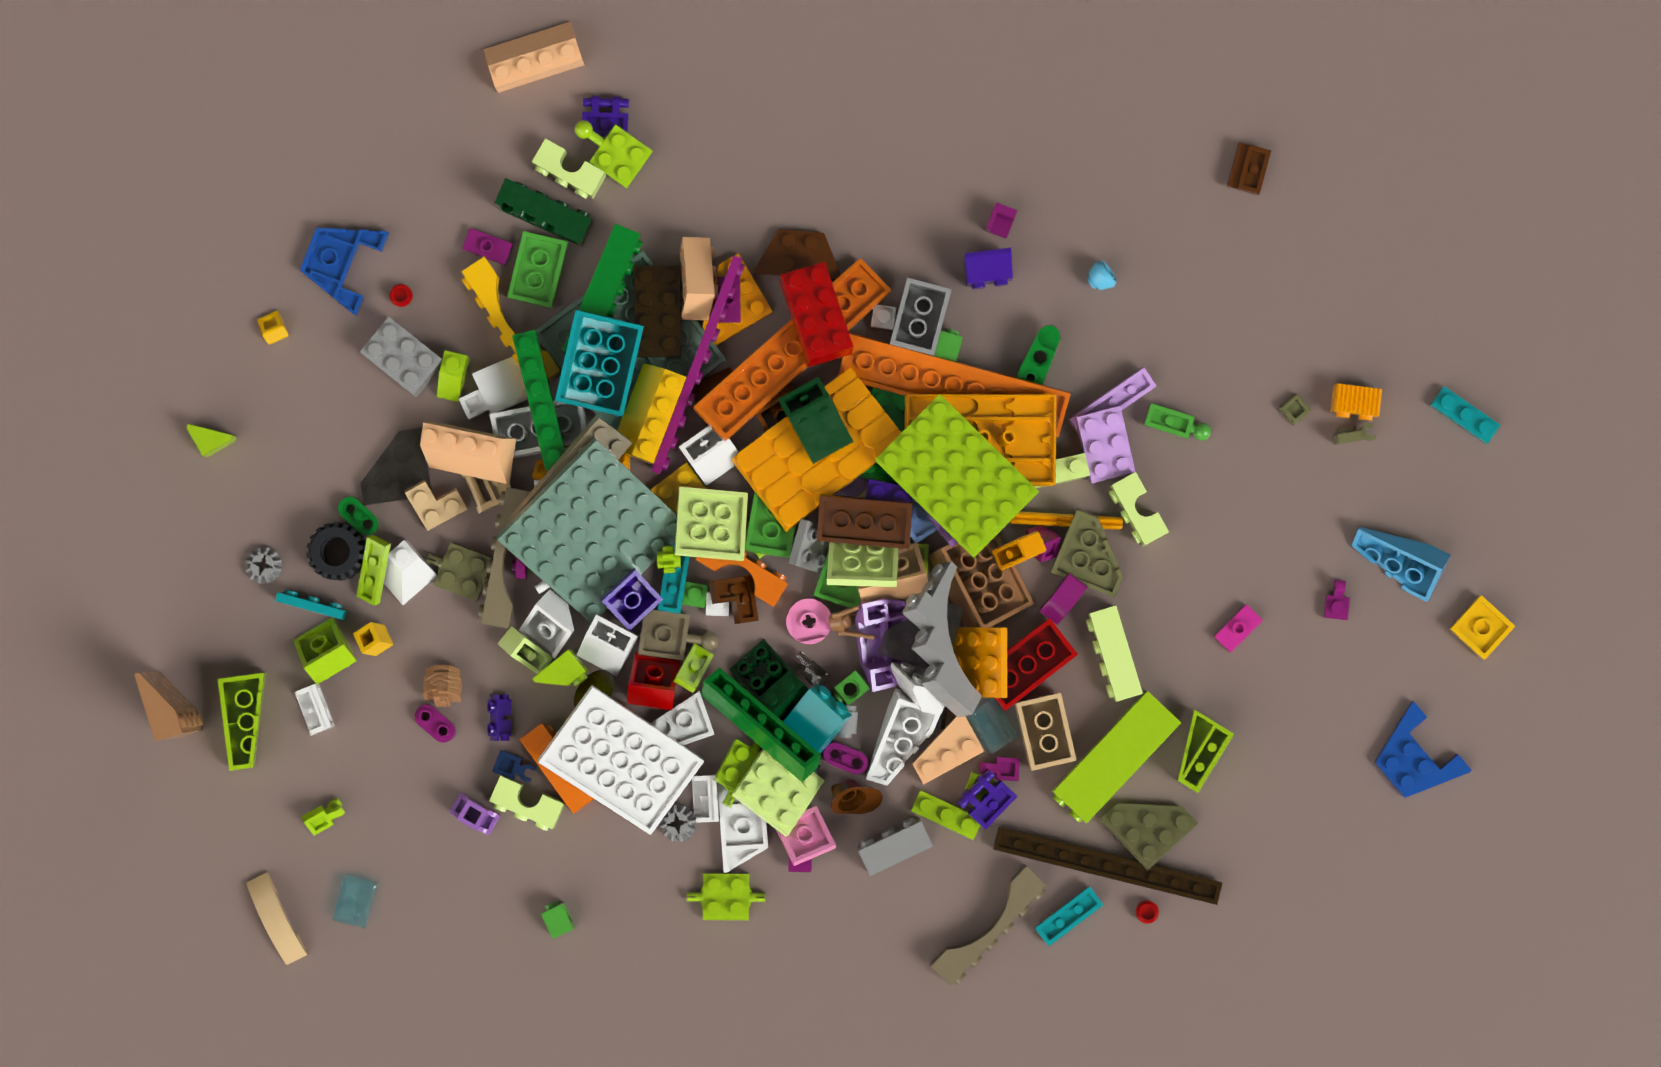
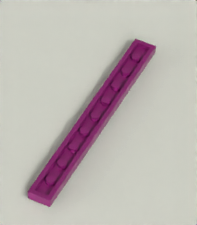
[651,255,745,474]

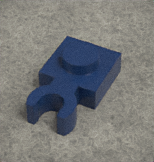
[492,750,536,782]

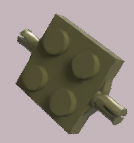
[426,542,493,602]

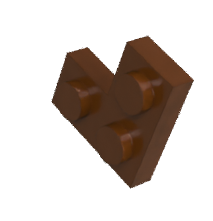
[709,575,759,624]

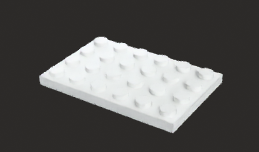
[538,685,704,835]

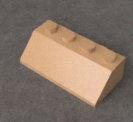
[484,22,584,93]
[420,422,516,484]

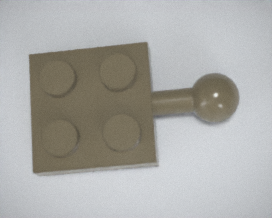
[638,610,719,661]

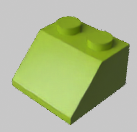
[293,617,357,684]
[532,650,589,686]

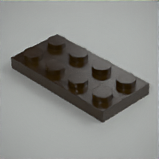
[634,266,681,358]

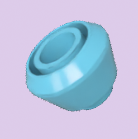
[1087,260,1117,290]

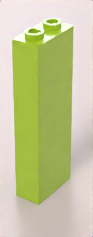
[1051,691,1181,823]

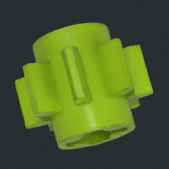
[657,545,681,573]

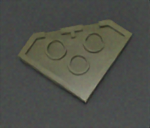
[1051,508,1123,598]
[1100,803,1198,871]

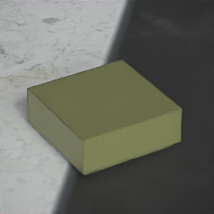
[1278,393,1312,426]

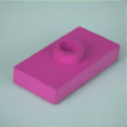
[1213,604,1263,653]

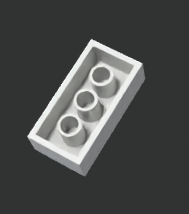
[489,401,587,459]

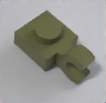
[1334,423,1376,445]

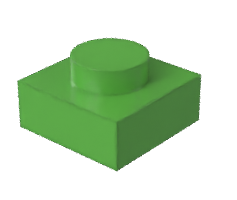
[682,582,709,608]

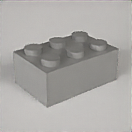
[889,277,952,356]
[360,316,442,397]
[858,817,933,876]

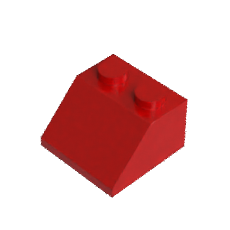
[627,652,680,710]

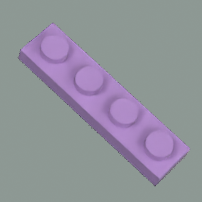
[1068,367,1156,435]

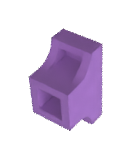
[449,792,501,836]

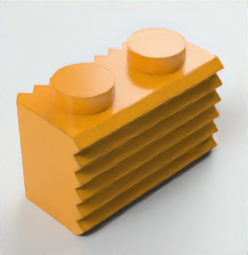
[1330,383,1382,421]
[992,531,1046,571]

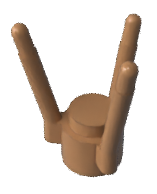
[829,605,875,640]

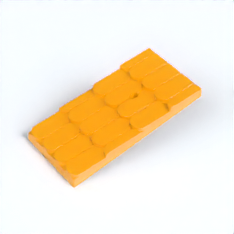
[732,367,902,532]
[904,394,1056,487]

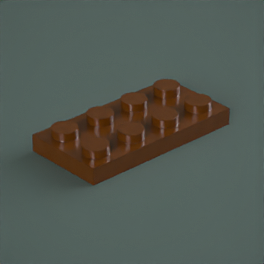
[817,494,913,549]

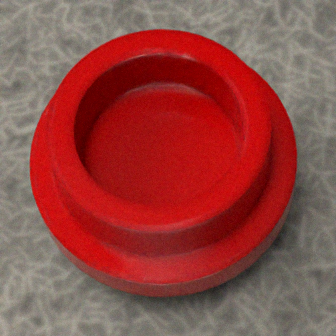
[390,284,413,307]
[1135,900,1159,924]

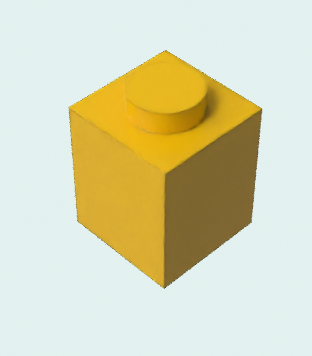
[353,622,394,656]

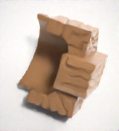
[422,665,463,707]

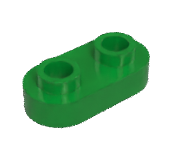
[338,497,379,536]

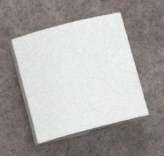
[472,357,528,414]

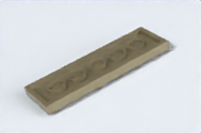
[506,414,632,523]

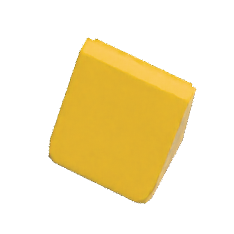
[257,310,289,344]

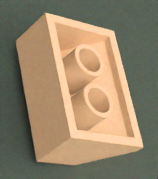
[857,543,928,603]

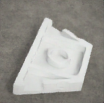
[717,783,768,873]

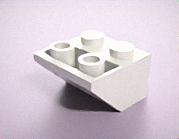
[679,426,739,486]
[577,614,639,677]
[890,662,945,714]

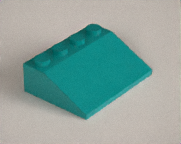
[555,310,644,417]

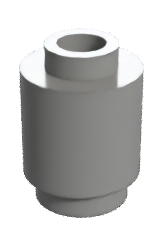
[838,705,858,738]

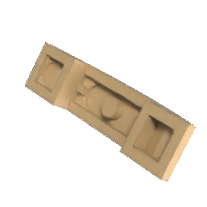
[246,872,308,965]

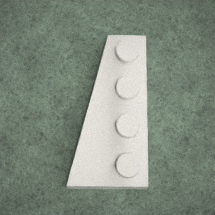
[650,691,715,745]

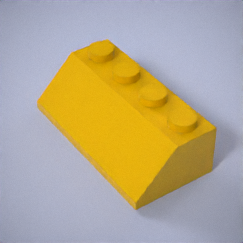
[618,363,687,465]

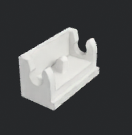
[295,684,335,736]
[692,774,720,823]

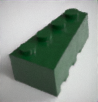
[494,178,593,247]

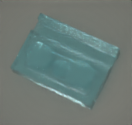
[965,698,1018,755]
[332,875,378,929]

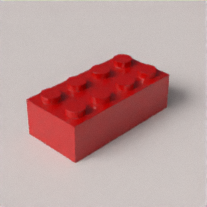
[779,262,854,367]
[994,618,1078,711]

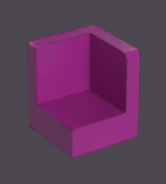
[986,202,1017,239]
[1025,525,1061,562]

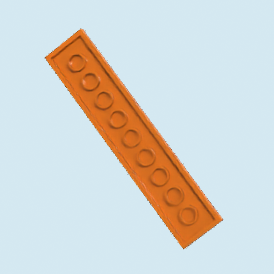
[693,258,892,442]
[838,333,1071,437]

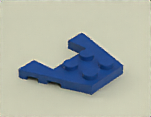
[300,228,389,316]
[1374,701,1472,798]

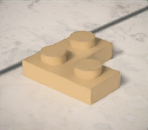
[404,480,468,531]

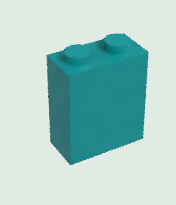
[783,684,852,754]

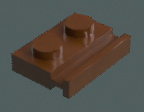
[1227,142,1271,195]

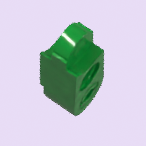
[1017,324,1061,384]

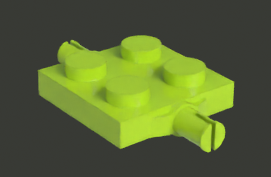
[713,739,761,808]
[687,874,765,920]

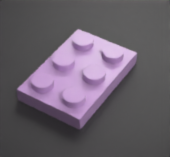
[1075,405,1135,483]

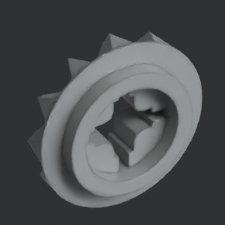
[245,547,282,584]
[660,805,697,842]

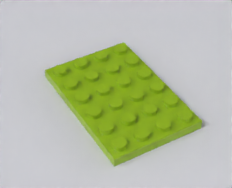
[875,394,1039,558]

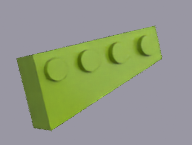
[218,673,266,771]

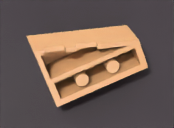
[680,237,718,321]
[912,716,984,784]

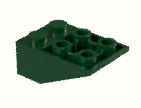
[778,377,853,464]
[730,639,809,721]

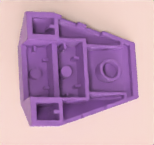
[855,598,952,692]

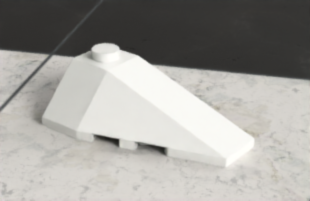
[865,688,940,786]

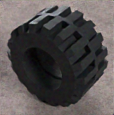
[306,522,366,581]

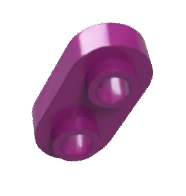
[415,705,456,743]
[824,742,868,774]

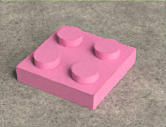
[776,806,836,866]

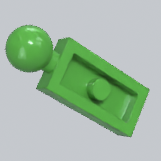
[1143,403,1211,441]

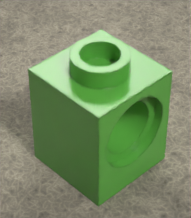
[934,329,963,361]
[834,670,870,706]
[541,901,575,939]

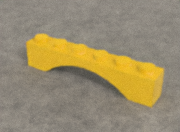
[461,257,561,381]

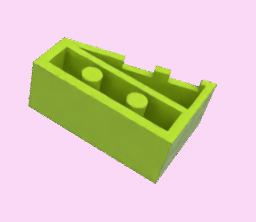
[1178,709,1234,794]

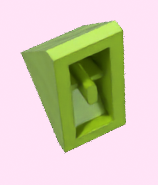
[187,424,237,458]

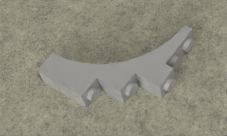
[902,561,982,717]

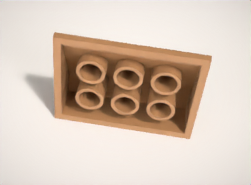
[928,534,1034,628]
[134,672,204,742]

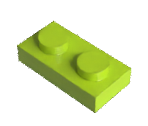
[673,643,714,693]

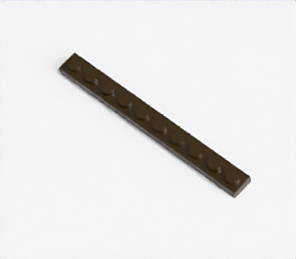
[993,827,1222,905]

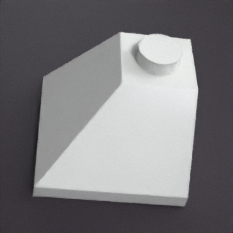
[384,540,437,605]
[519,590,574,658]

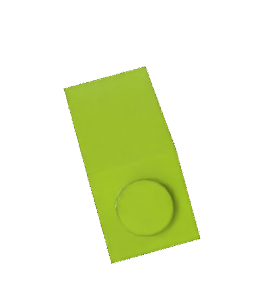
[437,350,470,403]

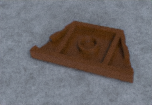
[754,229,841,280]

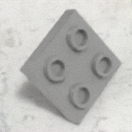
[788,519,829,573]

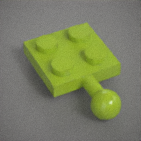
[574,120,653,188]

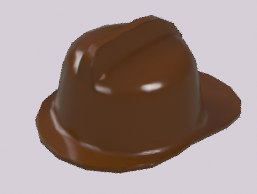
[831,779,883,814]

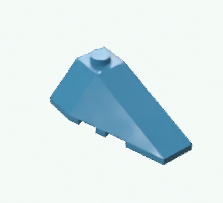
[1351,527,1451,602]

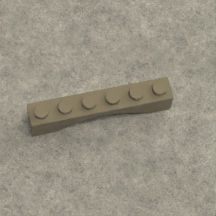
[478,487,530,629]
[930,865,1047,986]

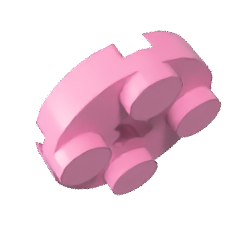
[786,599,831,644]

